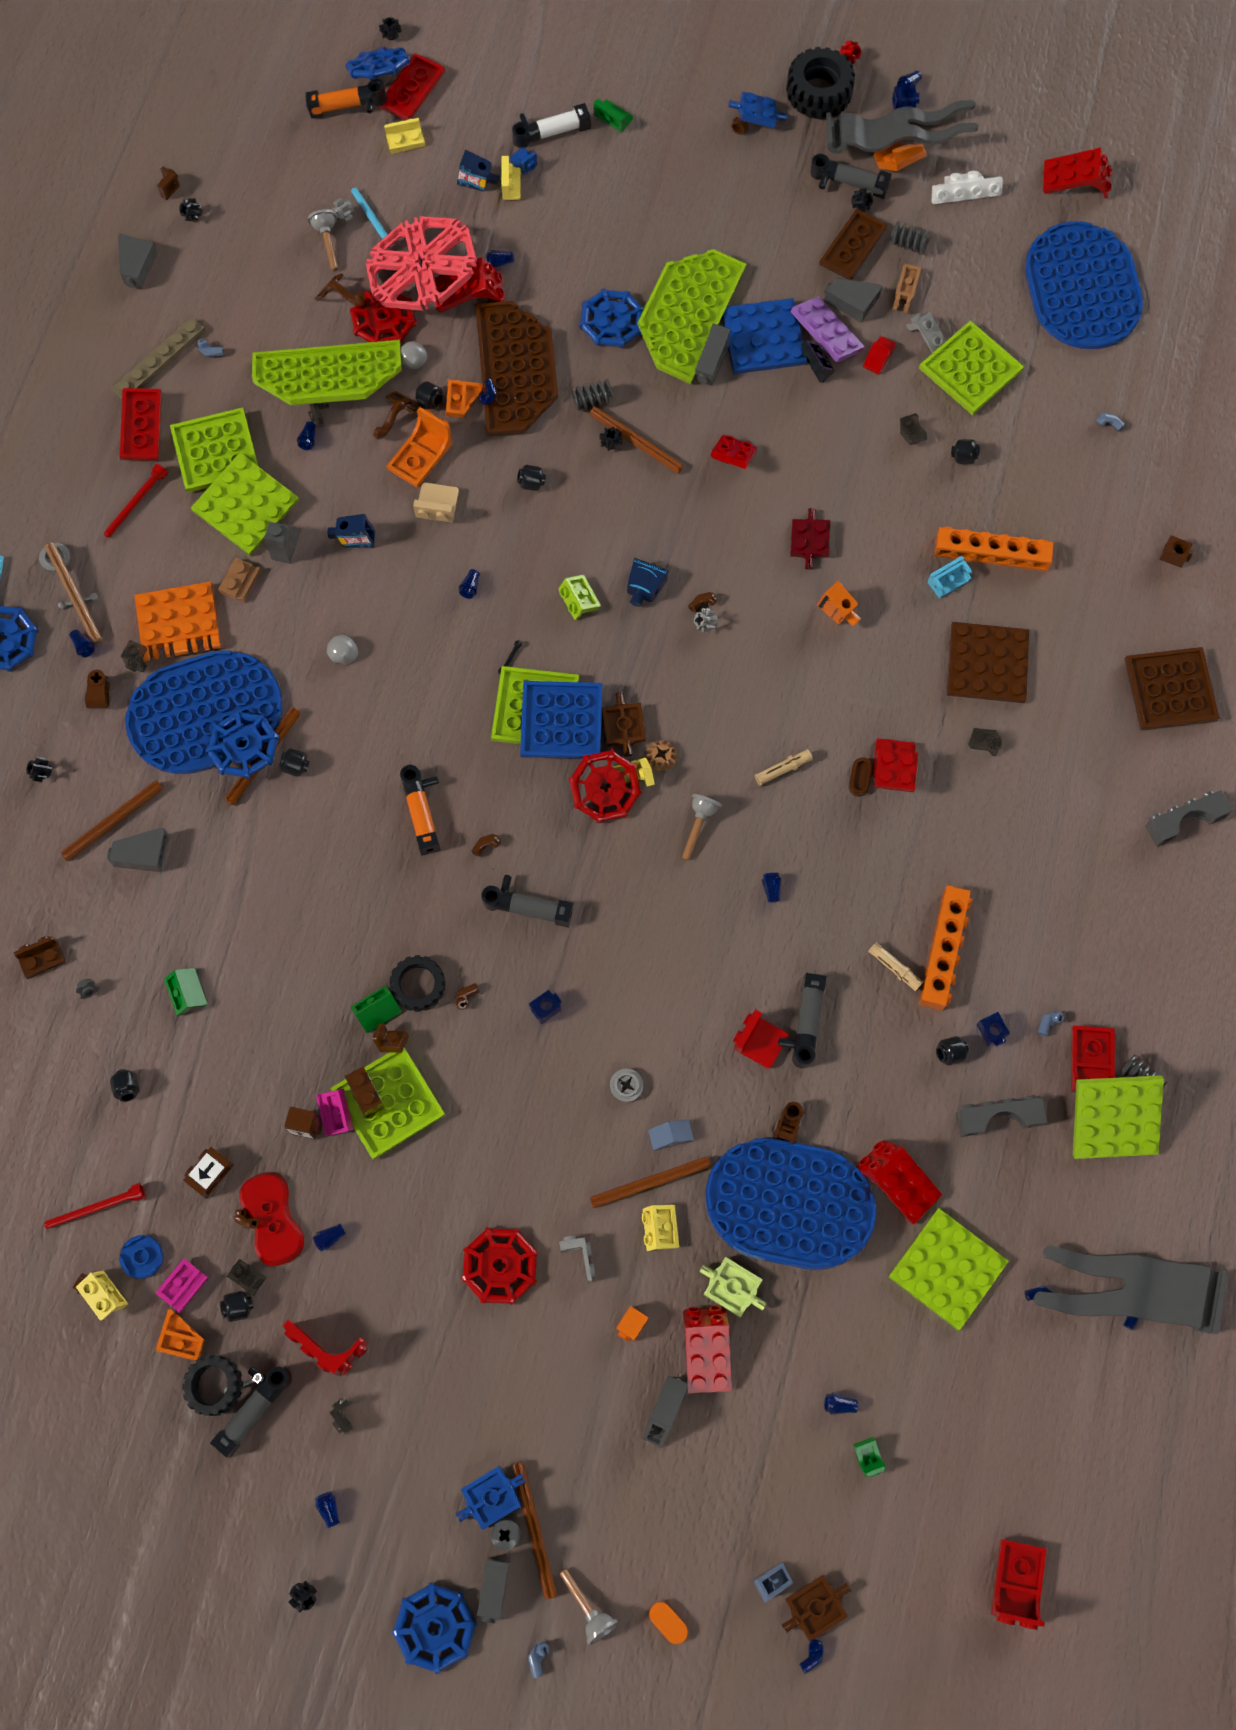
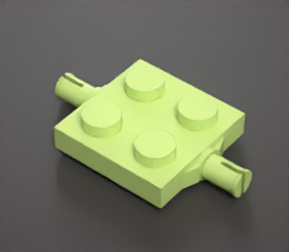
[699,1257,767,1318]

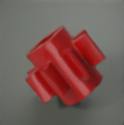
[840,40,861,64]

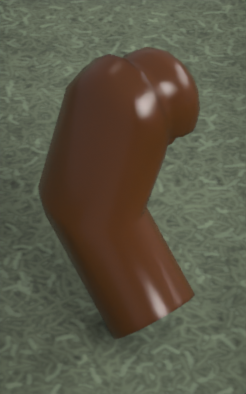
[688,592,717,612]
[471,834,501,857]
[455,983,479,1010]
[233,1209,259,1229]

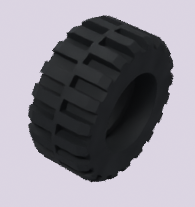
[786,47,855,119]

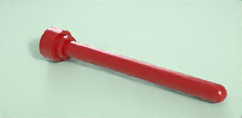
[104,463,168,538]
[44,1183,145,1229]

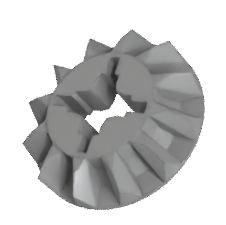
[39,543,71,573]
[610,1069,643,1102]

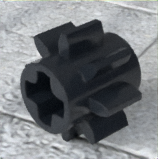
[379,17,402,41]
[851,188,873,212]
[179,198,202,221]
[600,427,622,451]
[26,756,52,783]
[288,1581,317,1613]

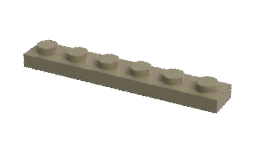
[111,317,205,400]

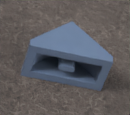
[648,1120,694,1151]
[752,1562,793,1602]

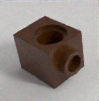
[1160,535,1193,568]

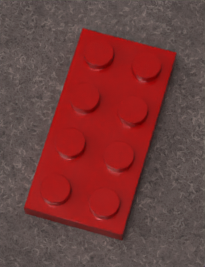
[379,53,445,120]
[119,388,162,461]

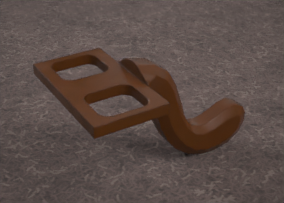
[314,273,366,306]
[373,391,423,440]

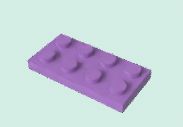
[791,296,865,363]

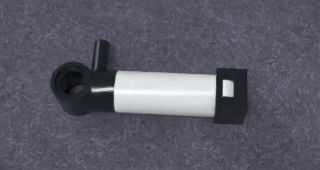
[512,103,591,148]

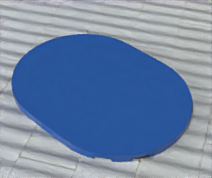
[1025,221,1143,349]
[125,650,282,774]
[705,1138,876,1270]

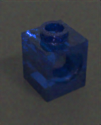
[892,85,920,110]
[528,990,562,1024]
[977,1012,1010,1047]

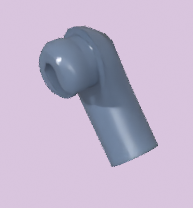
[197,339,224,357]
[1096,412,1125,431]
[1037,1011,1064,1037]
[528,1642,549,1678]

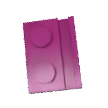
[316,1088,354,1136]
[156,1258,209,1313]

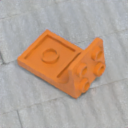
[386,407,453,489]

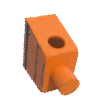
[817,581,861,627]

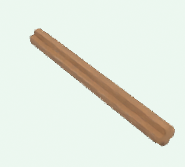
[45,542,102,644]

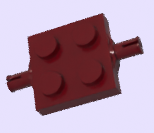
[790,508,831,570]

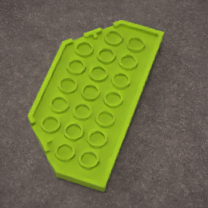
[637,249,746,384]
[252,340,402,405]

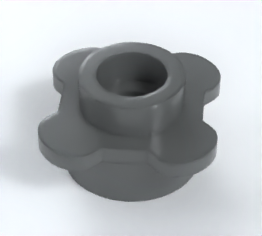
[75,979,99,999]

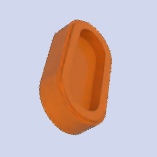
[649,1602,688,1644]

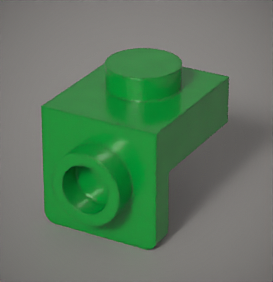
[853,1437,886,1477]

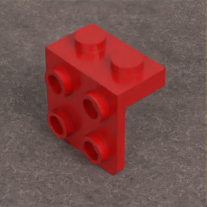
[733,1009,788,1069]

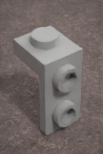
[906,312,946,353]
[559,1236,596,1283]

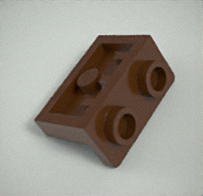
[14,936,66,979]

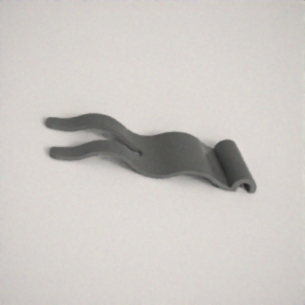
[826,100,979,154]
[1034,1245,1228,1334]

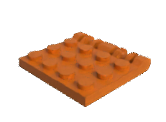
[134,581,221,662]

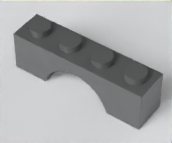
[1145,790,1233,847]
[956,1095,1048,1138]

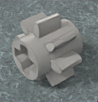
[332,198,354,222]
[694,608,718,633]

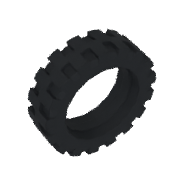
[390,955,445,1012]
[182,1355,243,1416]

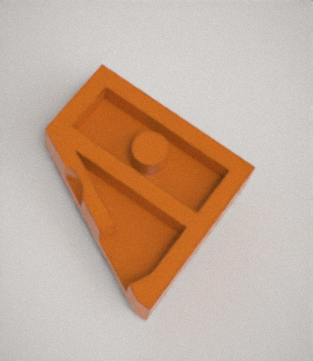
[445,379,483,418]
[155,1309,205,1361]

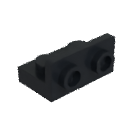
[800,340,835,383]

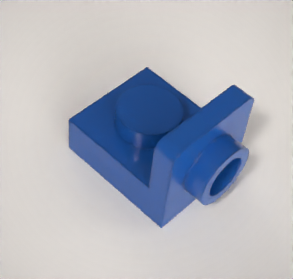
[510,147,538,174]

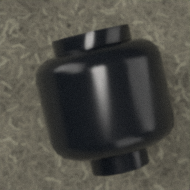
[415,381,443,409]
[951,439,980,464]
[517,465,546,491]
[279,748,310,777]
[936,1036,969,1066]
[110,1069,140,1102]
[220,1291,253,1322]

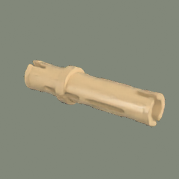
[755,749,813,786]
[868,942,924,992]

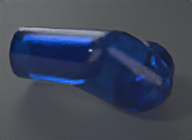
[799,1639,824,1674]

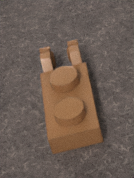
[892,263,921,313]

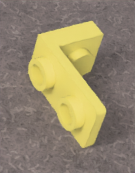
[613,758,655,786]

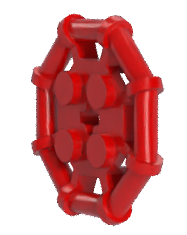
[349,291,417,343]
[568,749,642,824]
[461,1227,539,1305]

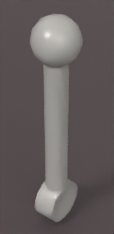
[58,593,98,609]
[224,1373,264,1393]

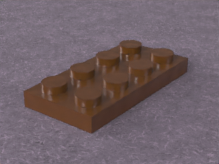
[819,209,887,280]

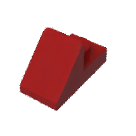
[863,335,897,375]

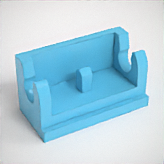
[927,556,972,599]

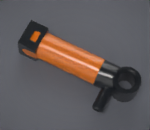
[306,79,388,119]
[400,765,441,856]

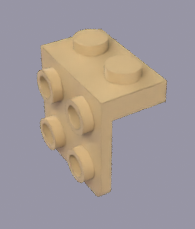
[413,483,459,523]

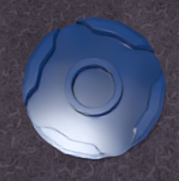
[119,1235,164,1279]

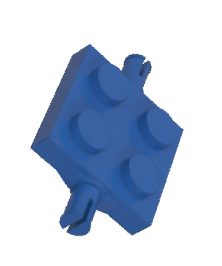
[728,92,788,128]
[456,1466,526,1530]

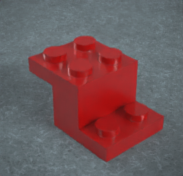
[872,738,918,793]

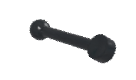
[498,640,522,675]

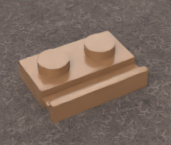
[218,558,261,602]

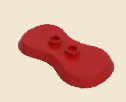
[239,1172,304,1266]

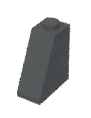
[118,233,158,289]
[824,278,883,322]
[695,323,731,386]
[264,521,301,564]
[107,828,169,872]
[642,1375,688,1448]
[477,1558,511,1623]

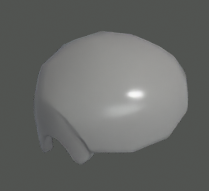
[400,341,427,370]
[326,635,358,666]

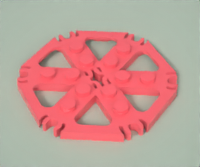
[366,216,478,311]

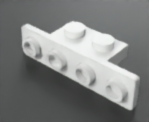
[931,171,1003,204]

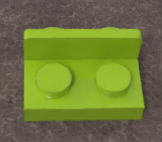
[558,575,601,620]

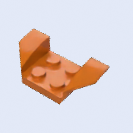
[873,142,927,171]

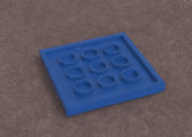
[722,298,807,374]
[520,681,602,759]

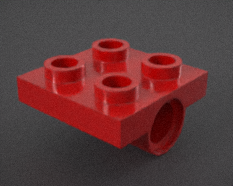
[710,435,757,469]

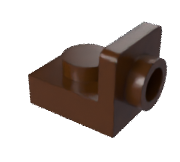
[157,166,180,200]
[373,1024,409,1053]

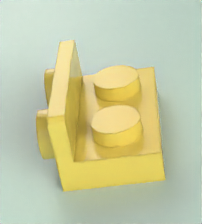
[384,118,425,154]
[502,156,521,200]
[642,1205,679,1251]
[76,1270,128,1320]

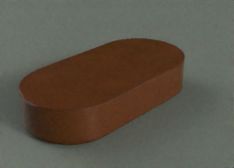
[849,758,873,797]

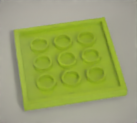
[919,321,1024,415]
[170,407,259,493]
[191,452,299,556]
[491,666,579,744]
[330,1048,446,1160]
[1073,1075,1164,1159]
[888,1208,1009,1331]

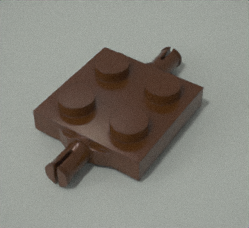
[602,692,646,757]
[781,1575,851,1641]

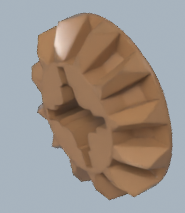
[646,740,677,771]

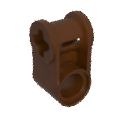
[85,669,110,709]
[773,1101,803,1144]

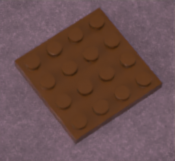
[947,622,1030,703]
[1125,647,1220,730]

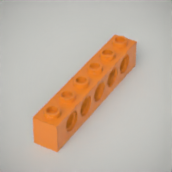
[934,527,1054,571]
[918,885,973,1011]

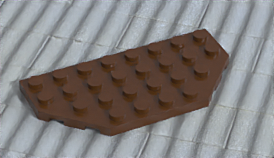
[476,301,558,436]

